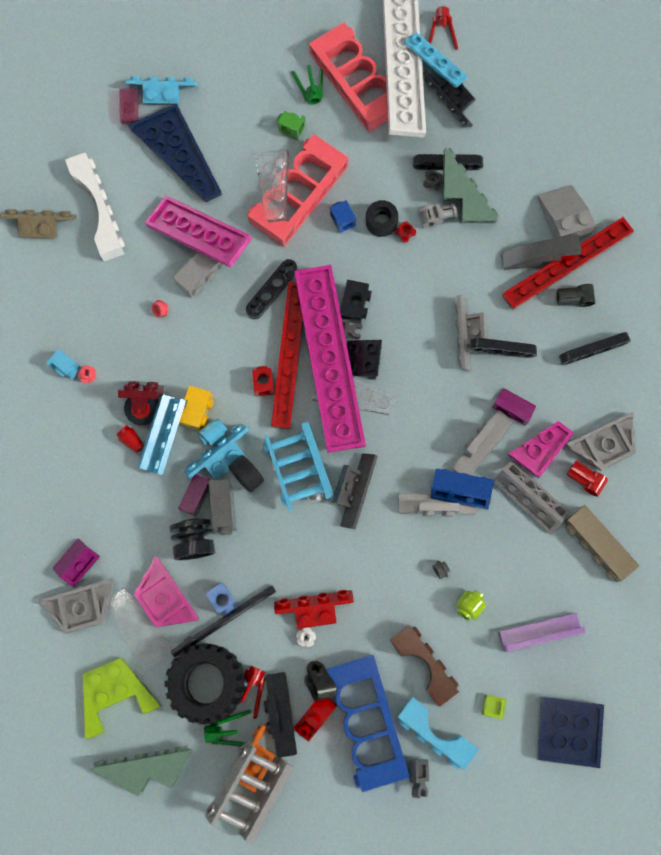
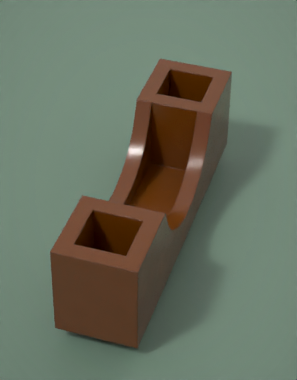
[390,625,459,707]

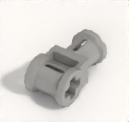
[418,202,457,228]

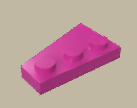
[508,421,574,479]

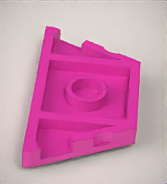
[134,556,200,627]

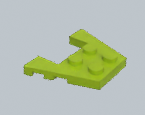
[83,658,161,740]

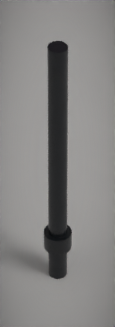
[171,585,276,657]

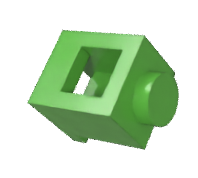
[277,110,306,140]

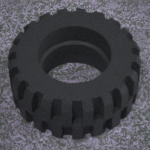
[164,644,246,724]

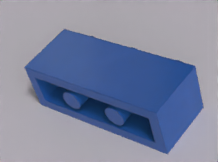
[430,469,494,510]

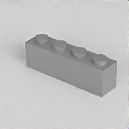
[173,252,226,298]

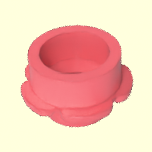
[151,300,169,318]
[78,365,96,383]

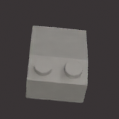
[537,185,596,238]

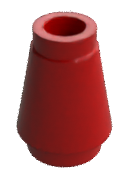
[116,425,144,453]

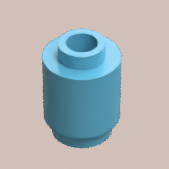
[199,418,228,446]

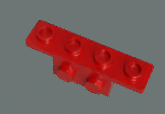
[274,590,354,629]

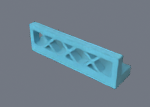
[138,394,186,475]

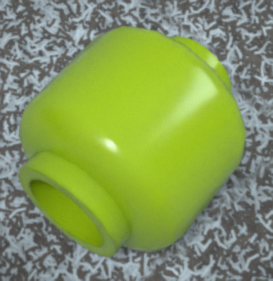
[456,590,486,621]

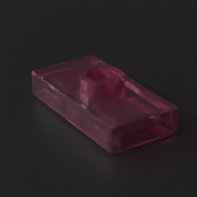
[120,88,139,124]

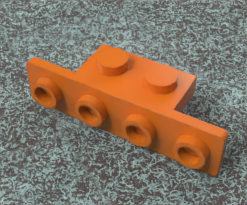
[238,724,276,793]

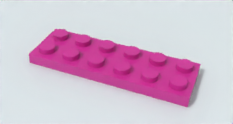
[145,195,252,268]

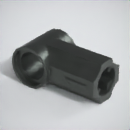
[556,284,595,307]

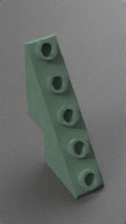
[443,148,499,223]
[91,746,192,796]

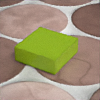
[482,694,507,720]

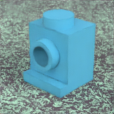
[46,349,80,379]

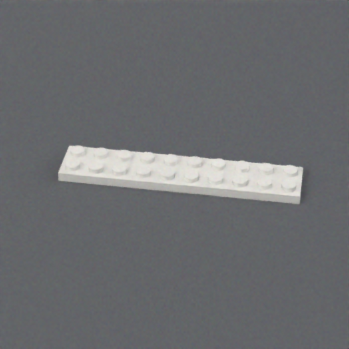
[382,0,426,138]

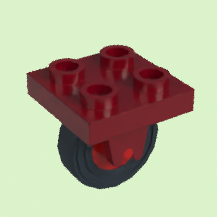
[118,381,164,426]

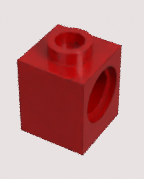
[252,366,274,396]

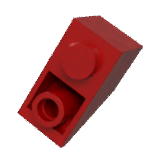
[294,698,337,742]

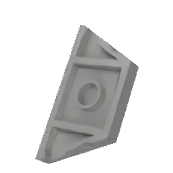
[566,412,636,471]
[39,579,114,634]

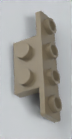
[0,209,77,238]

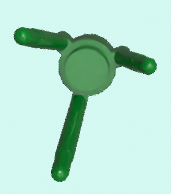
[292,65,323,104]
[204,710,251,746]

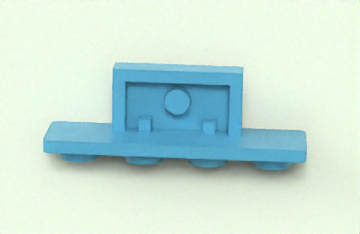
[404,32,468,87]
[125,77,198,104]
[184,424,249,480]

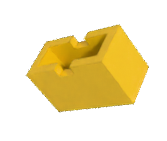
[179,385,215,431]

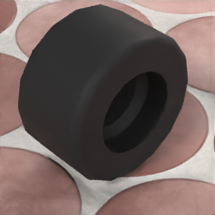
[366,200,399,237]
[228,455,264,493]

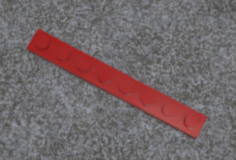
[502,217,634,310]
[271,282,303,429]

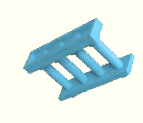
[263,422,334,512]

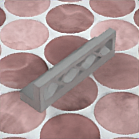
[493,460,570,534]

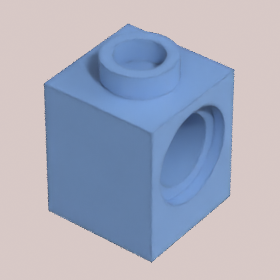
[205,582,237,615]

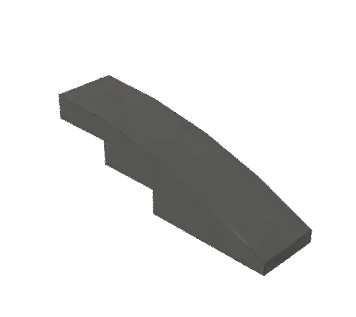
[501,235,581,270]

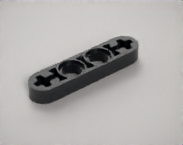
[413,154,483,170]
[246,259,297,320]
[559,332,631,365]
[470,338,537,358]

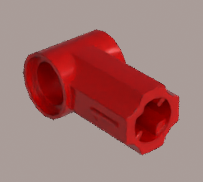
[566,460,609,497]

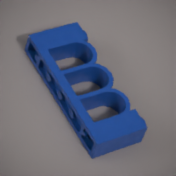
[327,655,410,792]

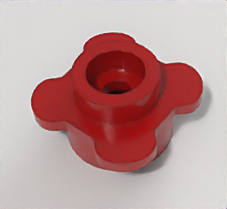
[395,221,417,243]

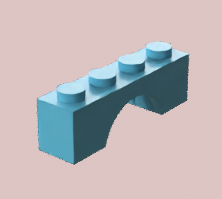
[397,696,479,770]

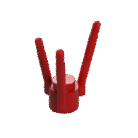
[428,6,458,50]
[241,666,266,719]

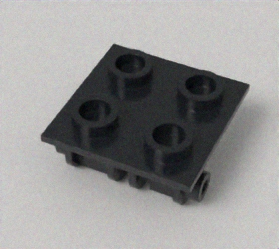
[347,340,382,380]

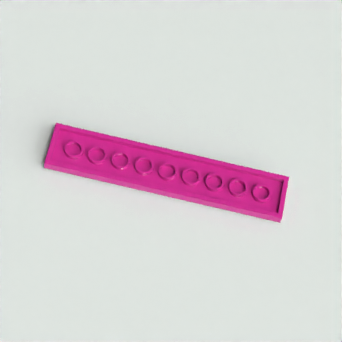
[294,265,366,453]

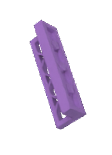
[499,613,586,652]

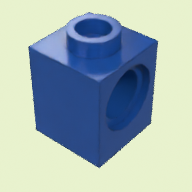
[330,200,356,233]

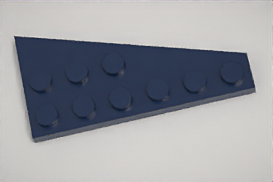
[128,103,222,202]

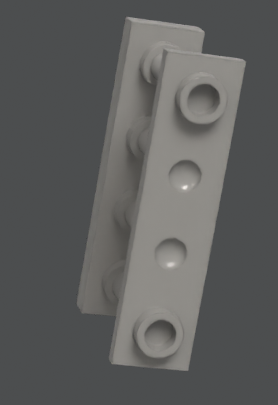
[205,741,293,844]

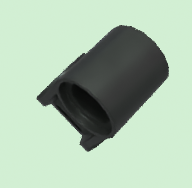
[304,661,337,701]

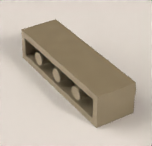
[564,505,639,582]

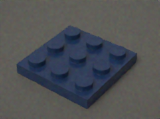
[537,697,604,768]

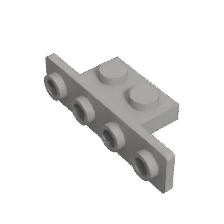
[455,295,487,371]
[453,410,513,475]
[398,494,477,517]

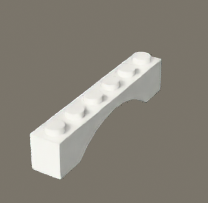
[65,152,125,262]

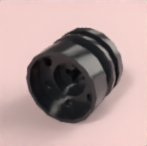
[169,518,216,561]

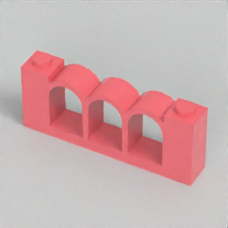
[309,22,388,132]
[248,134,349,247]

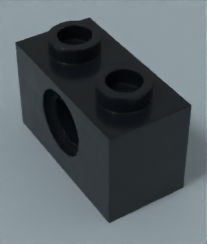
[340,279,372,324]

